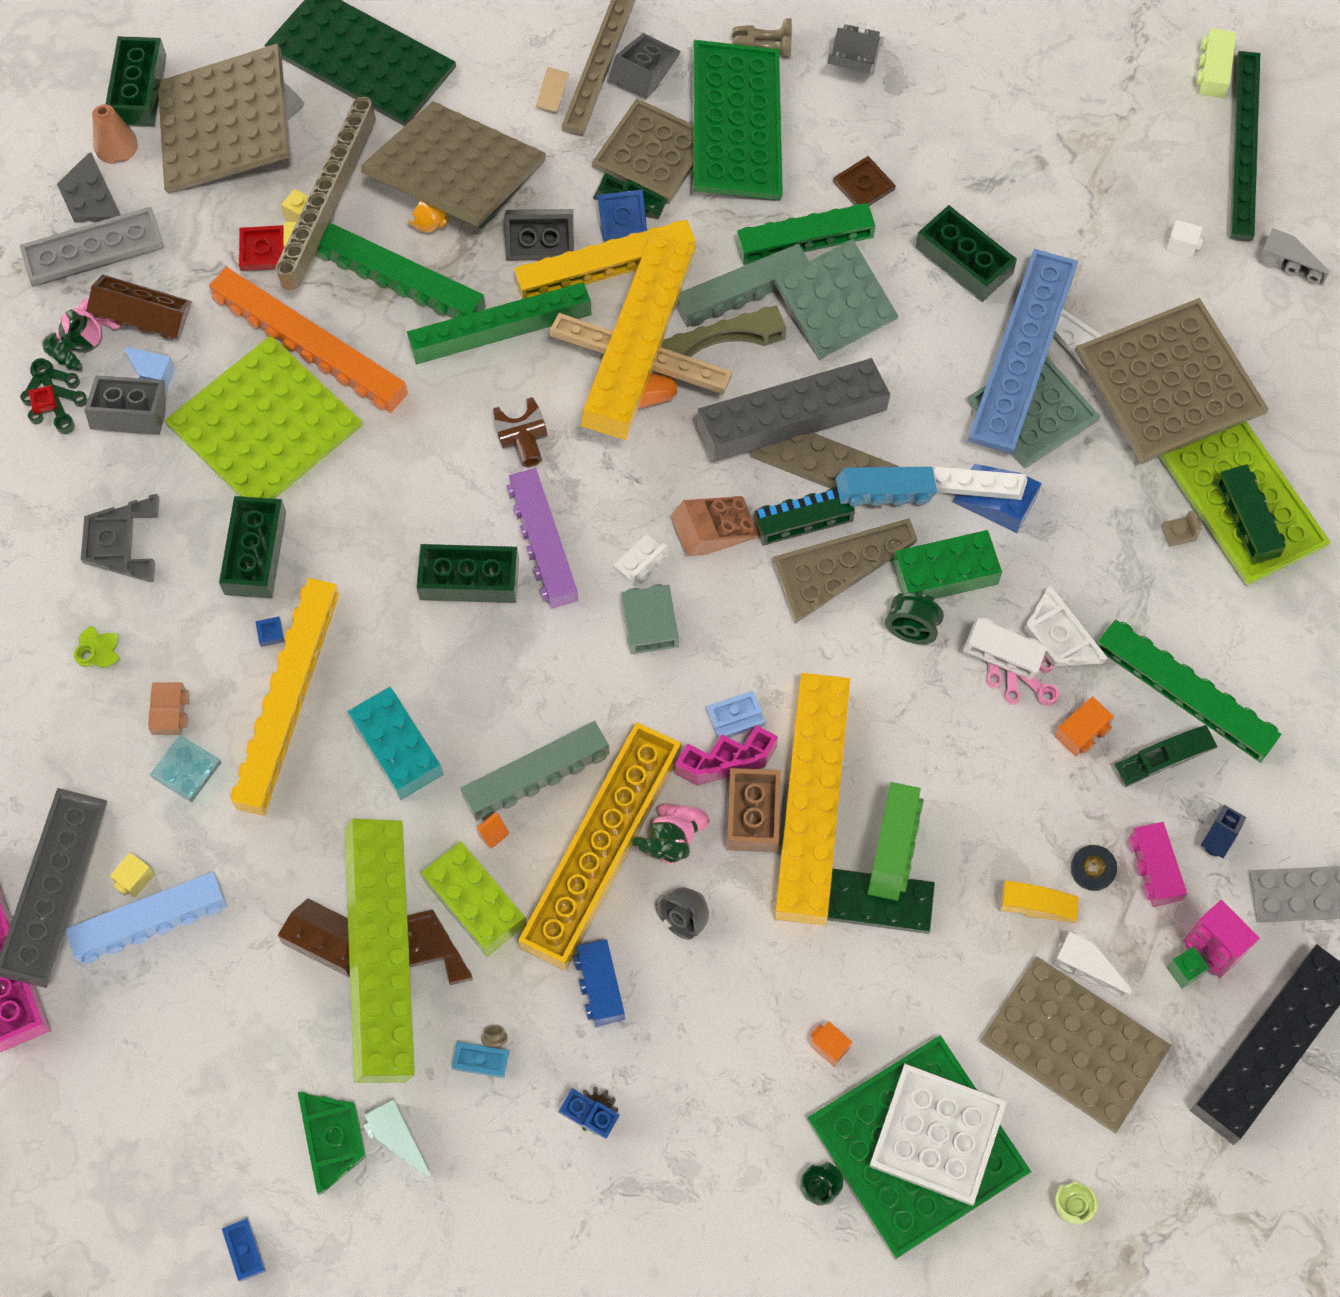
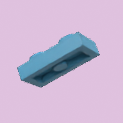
[452,1042,510,1079]

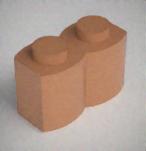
[148,682,189,735]

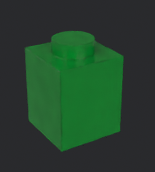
[1167,946,1209,989]

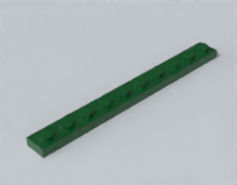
[1230,51,1261,241]

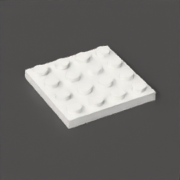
[869,1064,1007,1206]

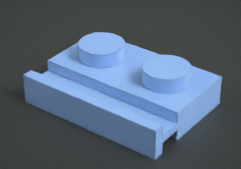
[707,691,766,740]

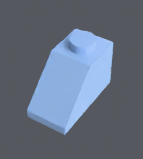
[125,347,175,392]

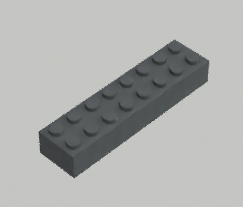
[696,358,890,462]

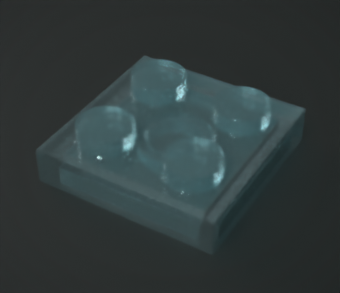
[149,735,222,803]

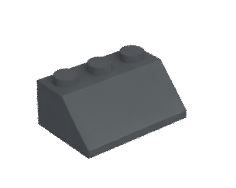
[504,209,574,260]
[84,375,165,434]

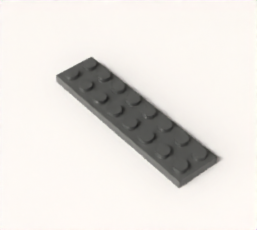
[0,788,107,988]

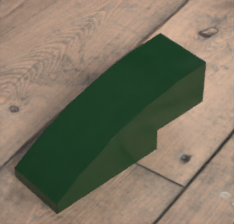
[593,172,667,218]

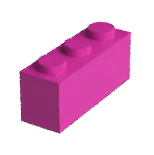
[1128,822,1187,907]

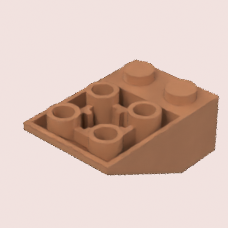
[671,496,759,556]

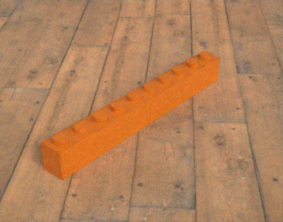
[209,267,408,413]

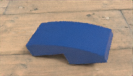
[558,1088,620,1139]

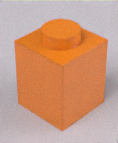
[810,1021,853,1067]

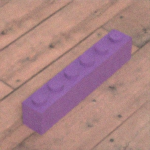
[506,468,579,609]

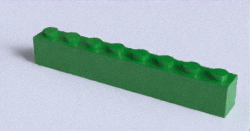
[316,222,486,318]
[407,282,592,365]
[1097,619,1282,763]

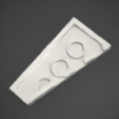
[1054,309,1102,373]

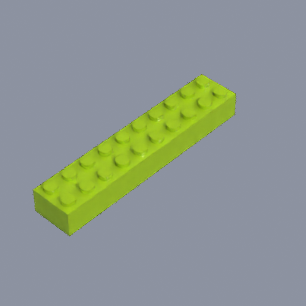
[344,819,415,1083]

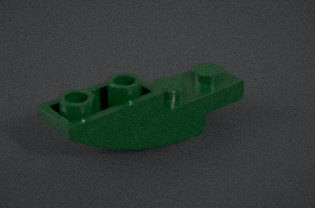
[1115,725,1218,787]

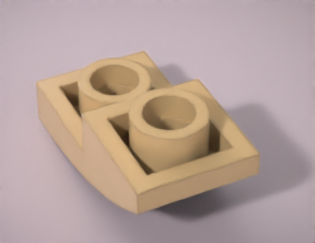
[536,67,569,114]

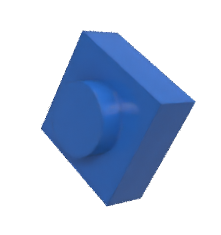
[255,616,285,647]

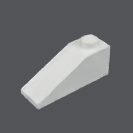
[1053,932,1132,1000]

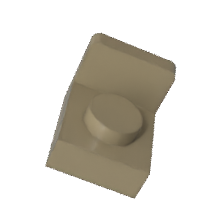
[1161,510,1202,547]

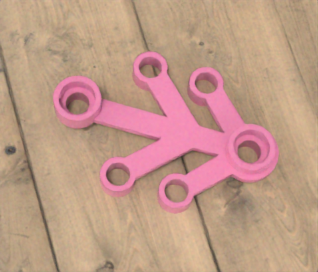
[986,656,1059,706]

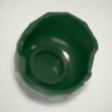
[800,1162,844,1206]

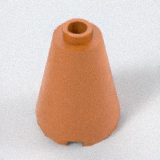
[638,373,677,409]

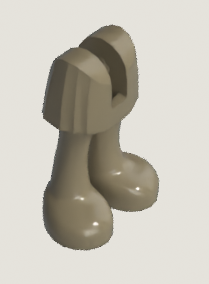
[732,18,792,57]

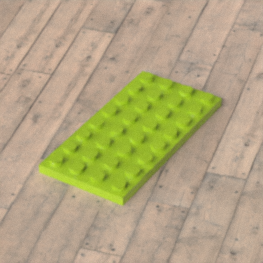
[1160,422,1331,586]

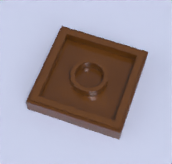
[833,156,896,206]

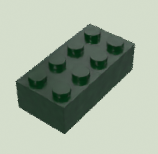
[105,36,166,126]
[916,205,1017,301]
[219,496,287,598]
[417,544,519,603]

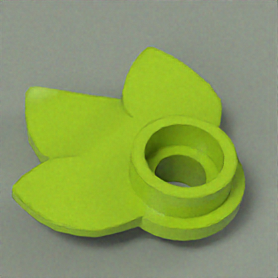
[74,626,120,668]

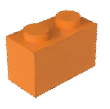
[1054,696,1114,757]

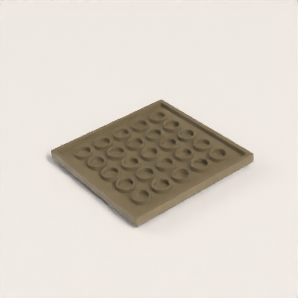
[159,44,290,194]
[361,101,546,227]
[1075,298,1269,464]

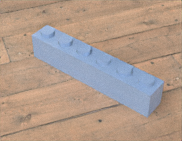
[66,872,227,964]

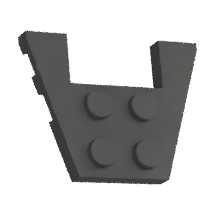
[81,494,159,582]

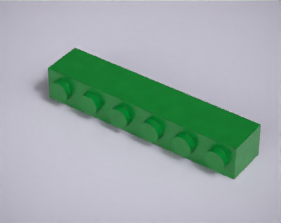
[737,203,876,265]

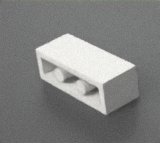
[963,618,1047,680]

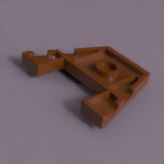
[407,910,473,985]

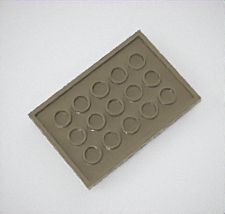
[980,956,1172,1134]

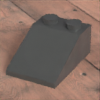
[609,33,681,97]

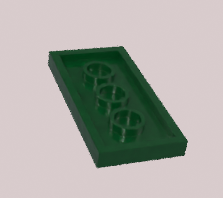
[827,869,935,934]

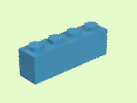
[836,467,937,506]

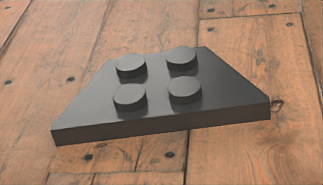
[57,152,121,223]

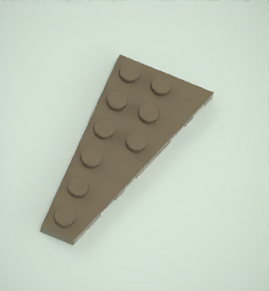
[772,518,917,624]

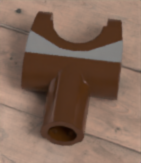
[493,397,548,468]

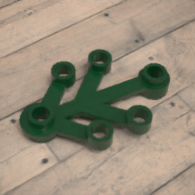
[20,358,88,434]

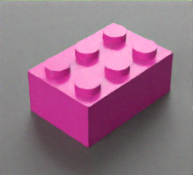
[1183,899,1260,979]

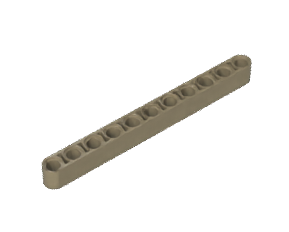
[276,97,376,290]

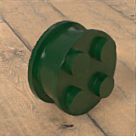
[885,593,944,645]

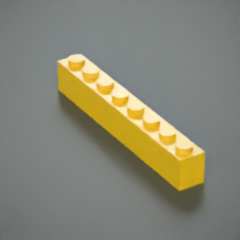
[514,219,696,299]

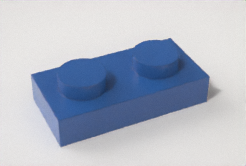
[222,1218,266,1282]

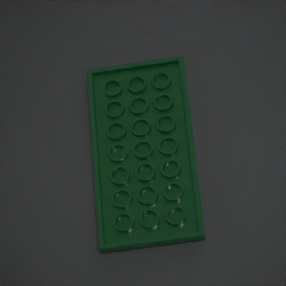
[265,0,456,126]

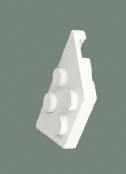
[1024,586,1107,667]

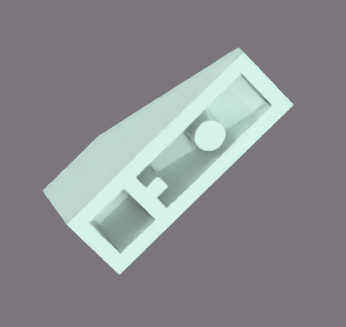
[364,1099,432,1178]

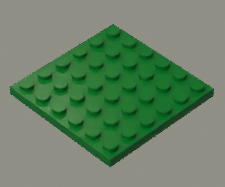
[807,1035,1032,1260]

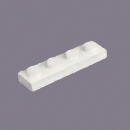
[934,467,1027,500]

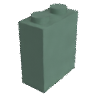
[621,584,679,655]

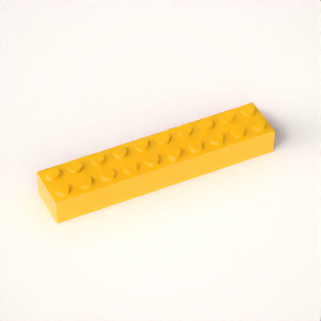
[581,233,695,440]
[775,673,851,926]
[518,722,681,971]

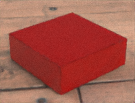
[28,385,57,414]

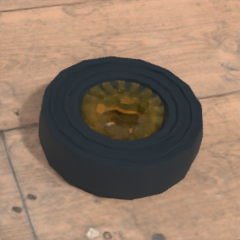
[1071,845,1117,891]

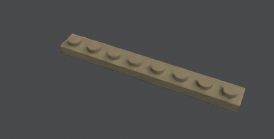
[562,0,636,136]

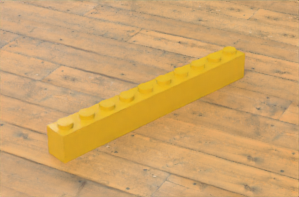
[230,578,340,816]

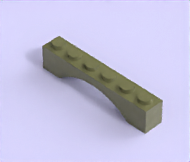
[652,305,786,376]

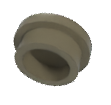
[481,1025,508,1048]

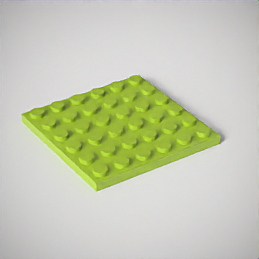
[164,336,363,499]

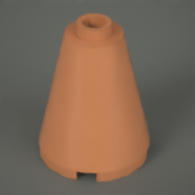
[92,104,138,164]

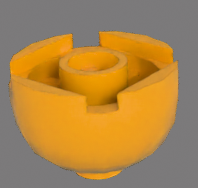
[407,201,450,233]

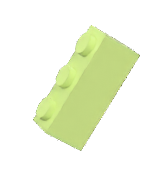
[1196,28,1236,98]

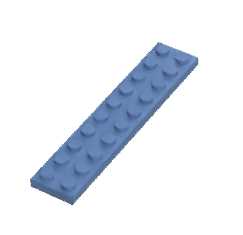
[968,249,1078,454]

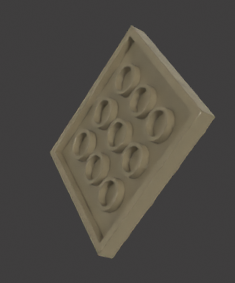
[592,98,693,203]

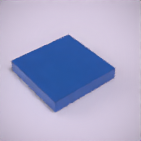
[597,190,647,241]

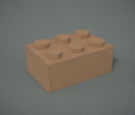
[727,768,781,852]

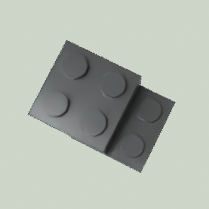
[827,24,884,73]

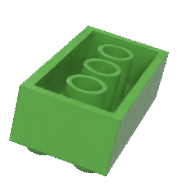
[868,782,924,901]

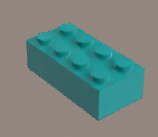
[347,686,444,800]

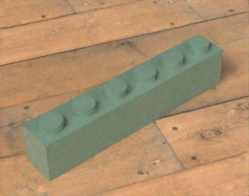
[676,244,809,327]
[461,721,610,821]

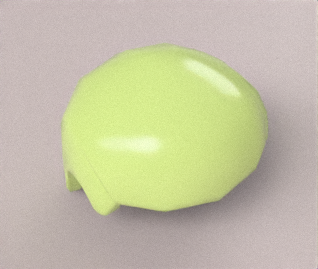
[1055,1181,1098,1224]

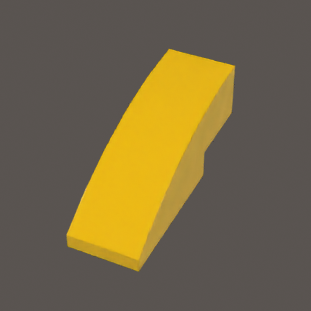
[1001,880,1079,923]

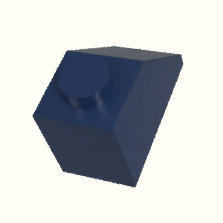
[1200,805,1246,858]

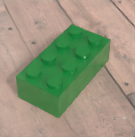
[892,530,1002,599]

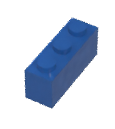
[573,939,625,1027]

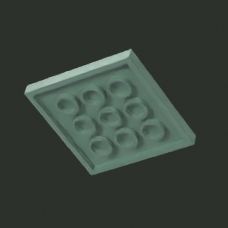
[774,239,899,360]
[967,357,1100,469]

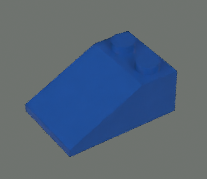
[953,463,1042,533]

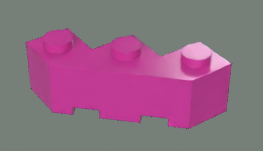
[675,725,778,786]

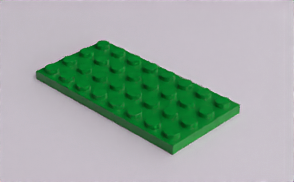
[692,40,783,200]

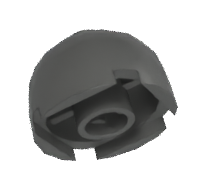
[657,887,709,940]

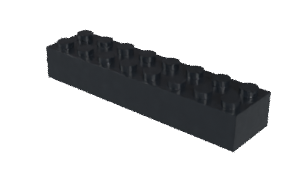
[1189,944,1340,1145]

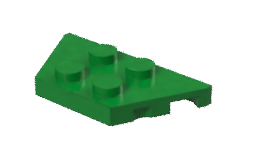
[298,1092,366,1195]

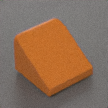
[477,813,509,848]

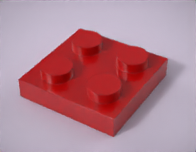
[239,225,284,271]

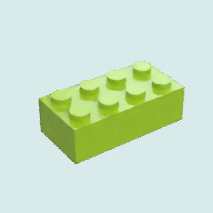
[421,841,527,957]

